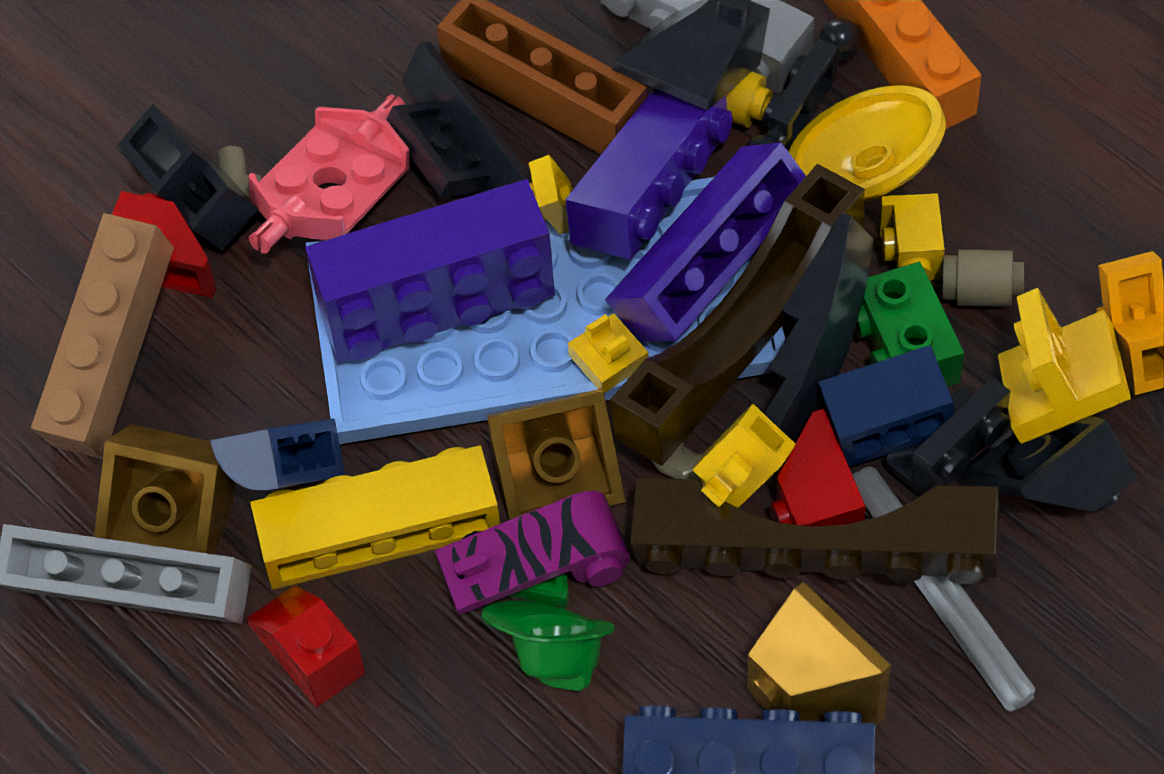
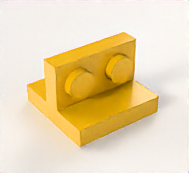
[998,288,1131,444]

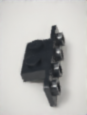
[386,42,533,197]

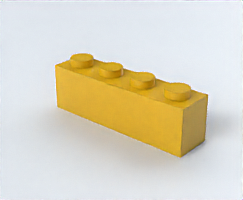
[250,445,500,590]

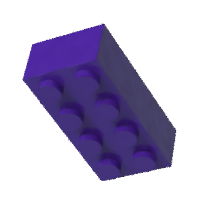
[305,179,555,363]

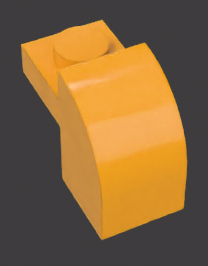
[1096,251,1164,395]

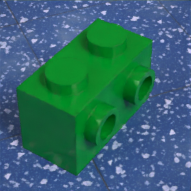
[854,261,964,387]

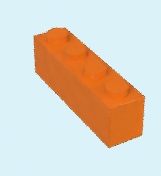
[824,0,982,130]

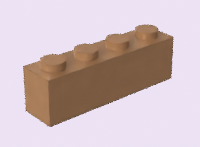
[30,213,174,459]

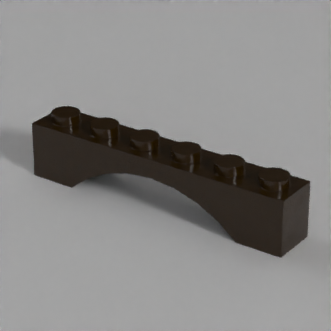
[610,163,865,466]
[630,478,1000,584]

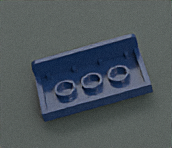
[623,706,875,774]

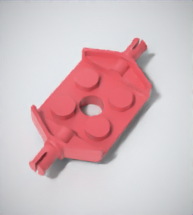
[248,94,409,254]

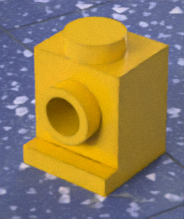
[879,193,945,281]

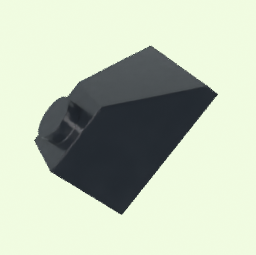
[612,0,770,110]
[957,416,1137,512]

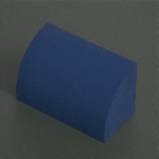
[819,345,955,467]
[210,418,345,491]

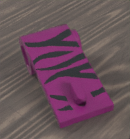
[435,491,630,615]

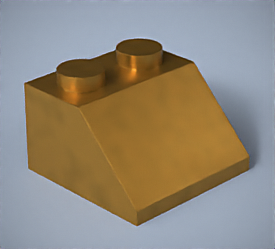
[94,424,236,554]

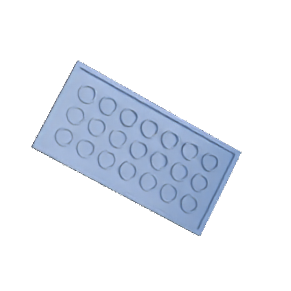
[306,177,785,444]

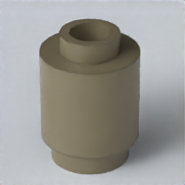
[943,249,1024,307]

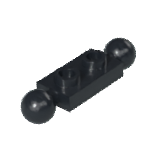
[746,18,862,152]

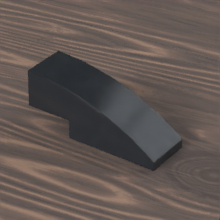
[117,104,258,251]

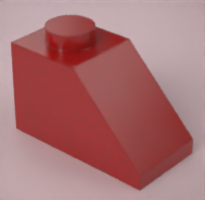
[111,191,216,298]
[770,409,866,527]
[246,585,365,708]

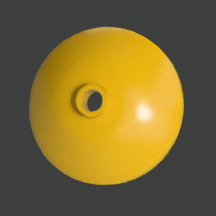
[789,85,946,201]

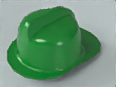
[481,601,615,691]

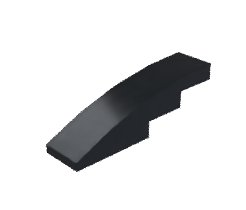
[764,212,874,453]

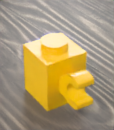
[692,404,796,508]

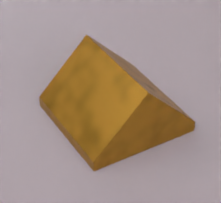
[487,388,626,520]

